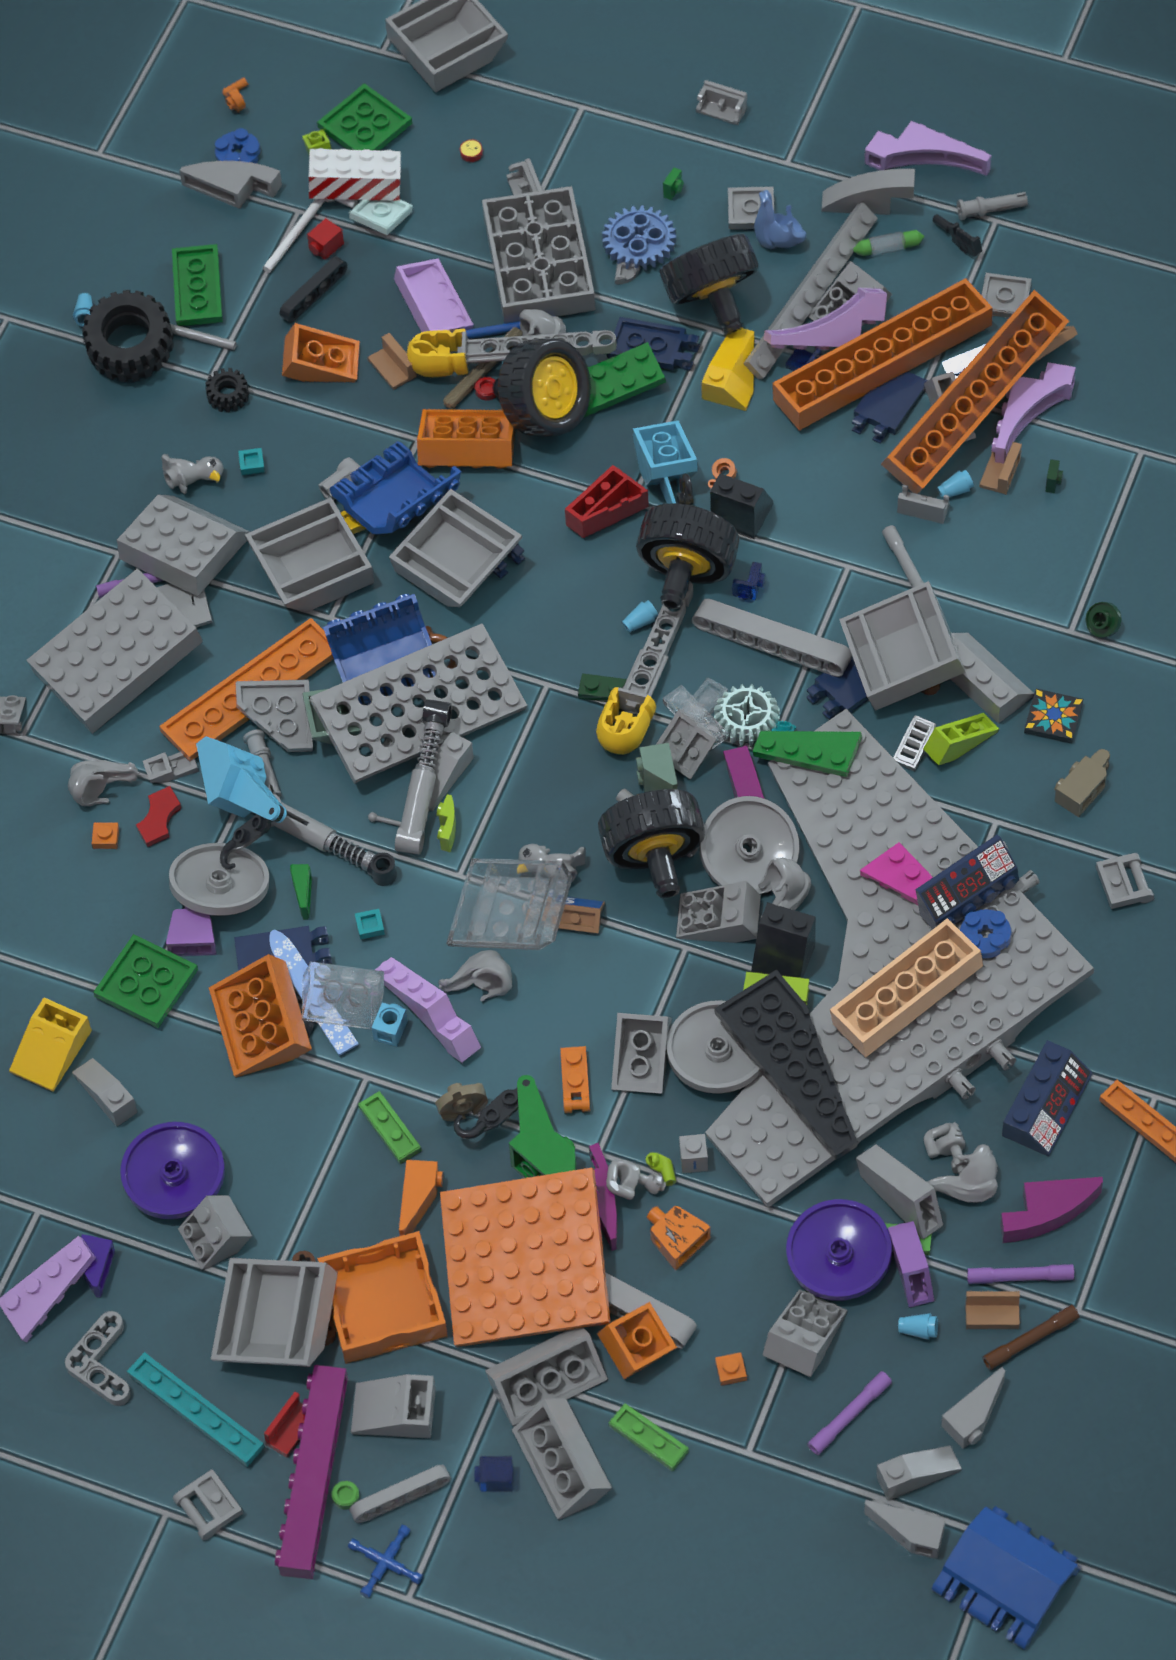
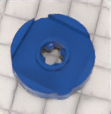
[215,128,260,164]
[960,909,1012,958]

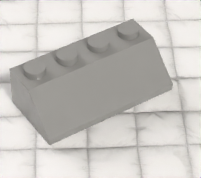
[951,633,1034,724]
[485,1328,608,1426]
[512,1399,612,1519]

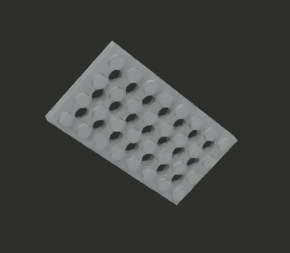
[310,623,527,784]

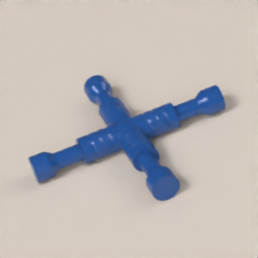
[348,1525,423,1598]

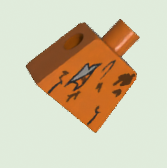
[647,1206,711,1270]

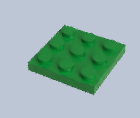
[317,83,413,151]
[93,934,198,1028]

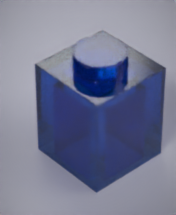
[474,1456,513,1492]

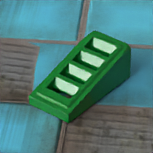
[290,864,312,920]

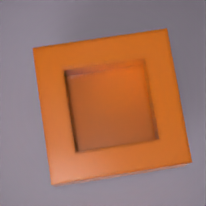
[92,823,119,849]
[715,1352,747,1386]

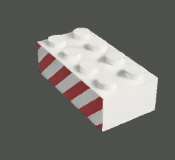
[309,148,401,201]

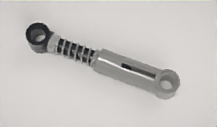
[395,699,452,855]
[271,794,397,886]

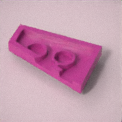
[860,842,933,905]

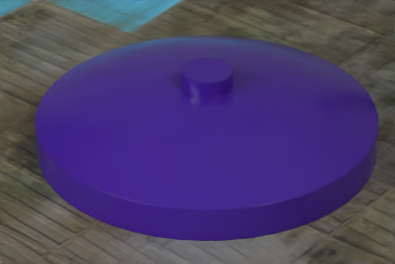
[121,1122,225,1219]
[786,1199,892,1301]

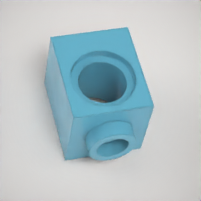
[372,1002,408,1047]

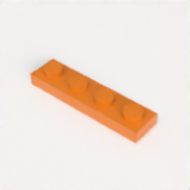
[1099,1080,1176,1162]

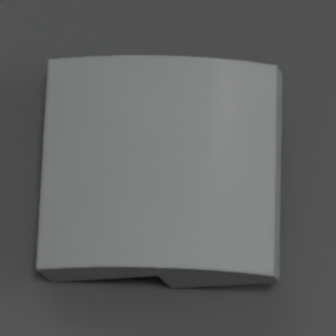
[656,709,717,779]

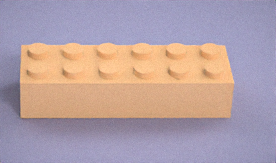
[830,918,983,1058]

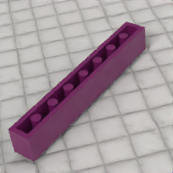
[275,1365,348,1580]

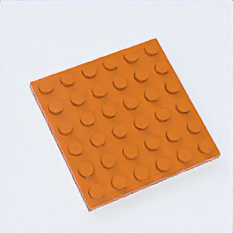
[440,1167,611,1347]

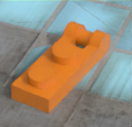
[560,1046,590,1113]

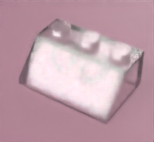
[302,961,384,1029]

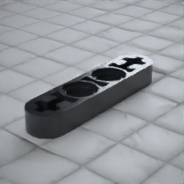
[279,256,348,323]

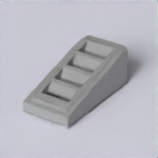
[893,715,936,771]

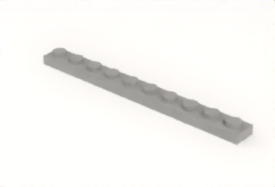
[743,202,877,380]

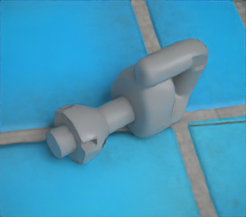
[924,1122,969,1174]
[606,1159,666,1200]

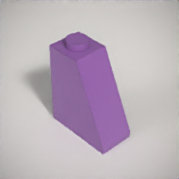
[888,1221,934,1308]

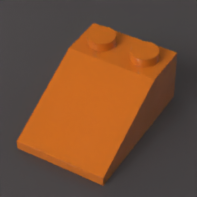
[282,323,360,382]

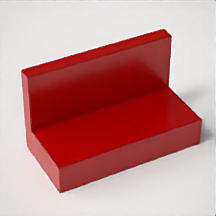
[264,1392,305,1458]

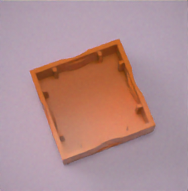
[318,1231,448,1364]

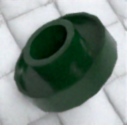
[1085,602,1122,638]

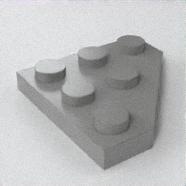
[235,680,313,752]

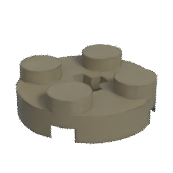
[435,1083,488,1121]

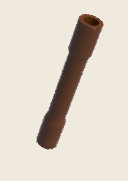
[982,1305,1080,1370]

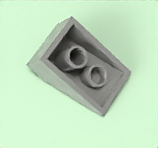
[611,1013,672,1094]

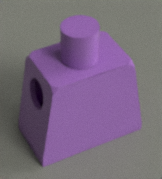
[166,907,217,956]

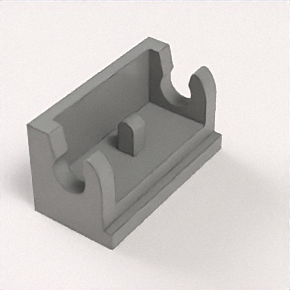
[696,80,747,125]
[507,158,543,195]
[897,485,950,524]

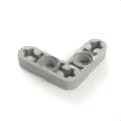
[65,1311,131,1406]

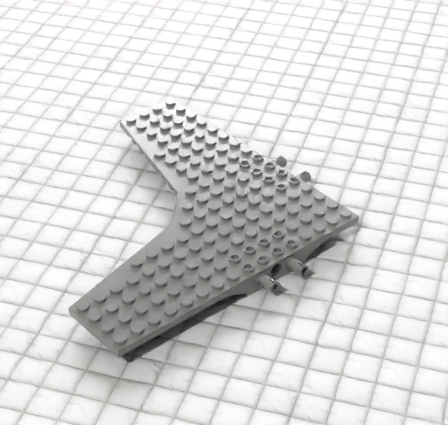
[705,709,1094,1208]

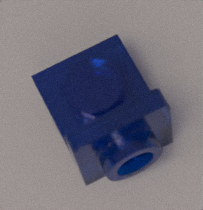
[786,348,822,371]

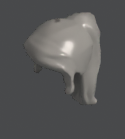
[519,309,566,336]
[68,760,139,807]
[758,857,811,917]
[438,950,512,1002]
[927,1144,998,1202]

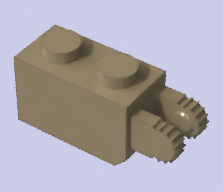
[1054,749,1110,817]

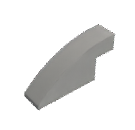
[179,161,282,209]
[822,169,915,215]

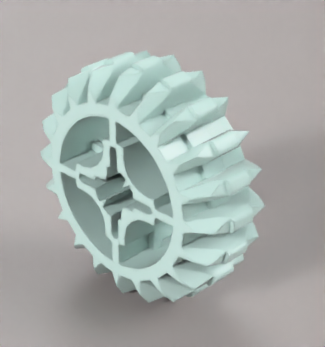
[714,684,780,747]

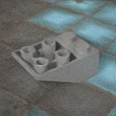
[808,261,892,327]
[676,881,761,943]
[763,1289,847,1377]
[351,1375,436,1438]

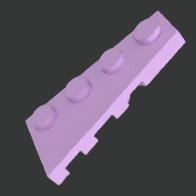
[0,1236,95,1343]

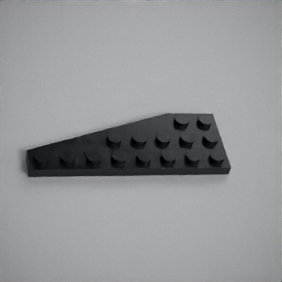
[714,970,858,1160]

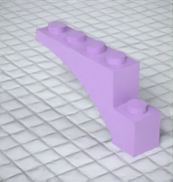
[865,121,991,176]
[764,288,887,350]
[991,363,1075,464]
[372,957,481,1062]

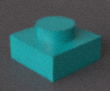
[238,448,265,475]
[355,908,385,940]

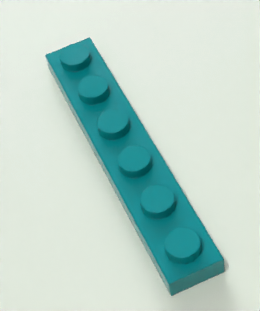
[127,1352,265,1467]

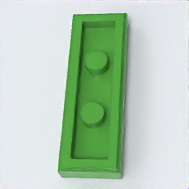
[358,1091,422,1164]
[609,1403,689,1471]

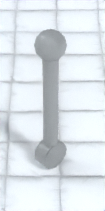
[368,812,401,826]

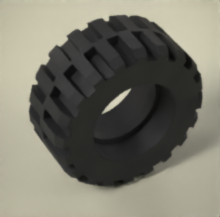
[82,290,174,382]

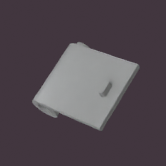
[156,583,213,628]

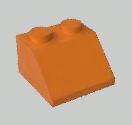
[597,1302,677,1379]

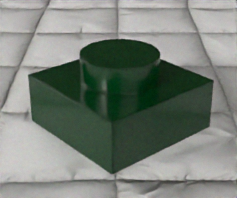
[1045,459,1063,493]

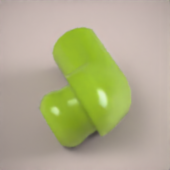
[645,1152,676,1186]

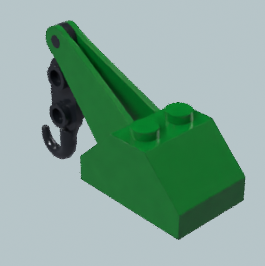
[453,1075,577,1178]

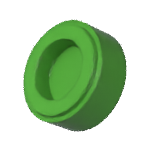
[332,1481,359,1510]

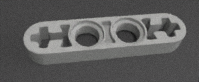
[350,1465,451,1523]

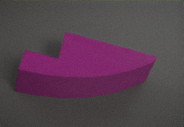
[1000,1177,1103,1243]

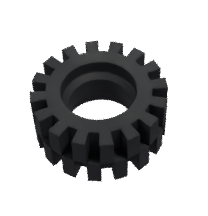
[205,368,249,413]

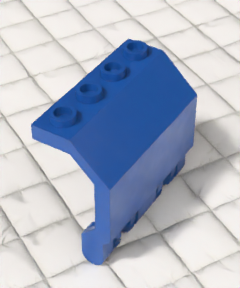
[330,441,461,534]
[323,594,436,705]
[931,1506,1082,1650]

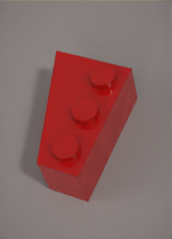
[565,465,649,538]

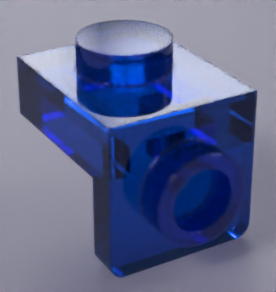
[732,562,766,600]

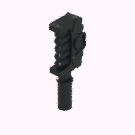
[932,214,982,257]

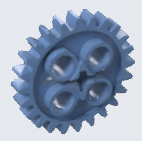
[602,205,676,270]

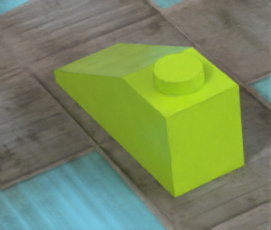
[923,713,999,765]

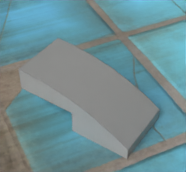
[143,752,199,783]

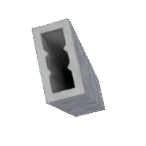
[856,1145,943,1239]

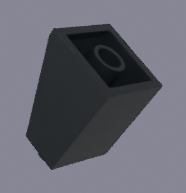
[710,473,773,540]
[751,902,816,978]

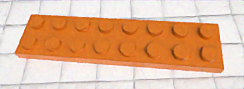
[159,618,334,761]

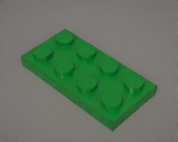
[172,244,223,326]
[583,342,666,418]

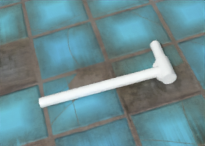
[263,199,358,273]

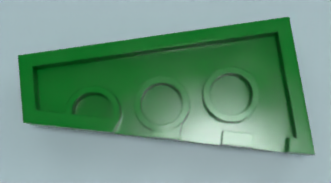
[753,731,862,777]

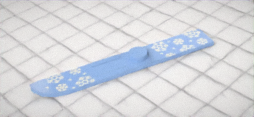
[269,930,359,1056]

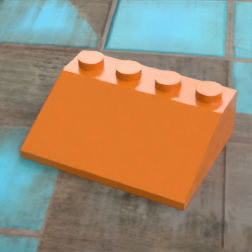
[417,409,515,468]
[209,954,312,1077]

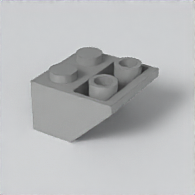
[178,1195,252,1270]

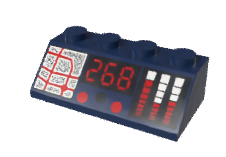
[915,834,1019,930]
[1002,1040,1093,1157]

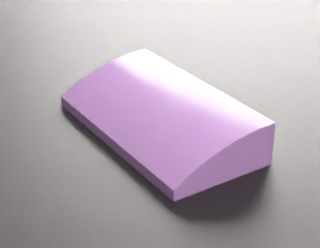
[394,259,473,333]

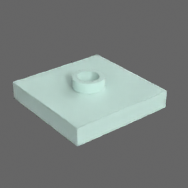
[349,200,413,235]

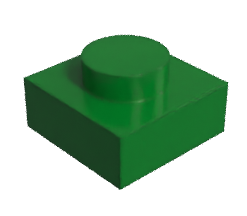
[663,167,684,200]

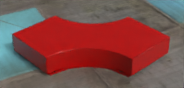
[136,786,181,847]

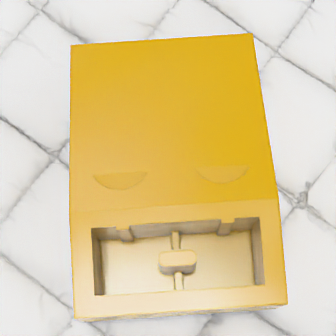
[9,998,92,1092]

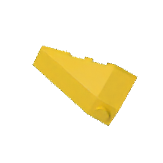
[701,328,754,411]

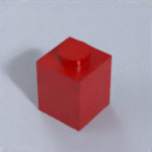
[307,218,344,260]

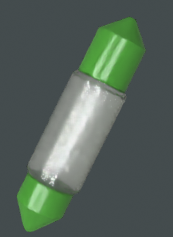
[853,230,924,256]

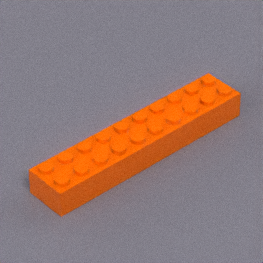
[773,278,993,431]
[881,290,1069,494]

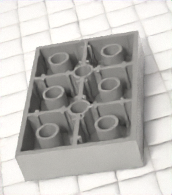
[482,186,595,324]
[27,568,203,734]

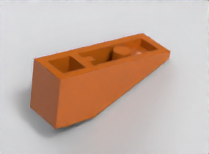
[399,1160,443,1236]

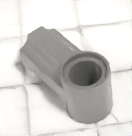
[319,457,360,500]

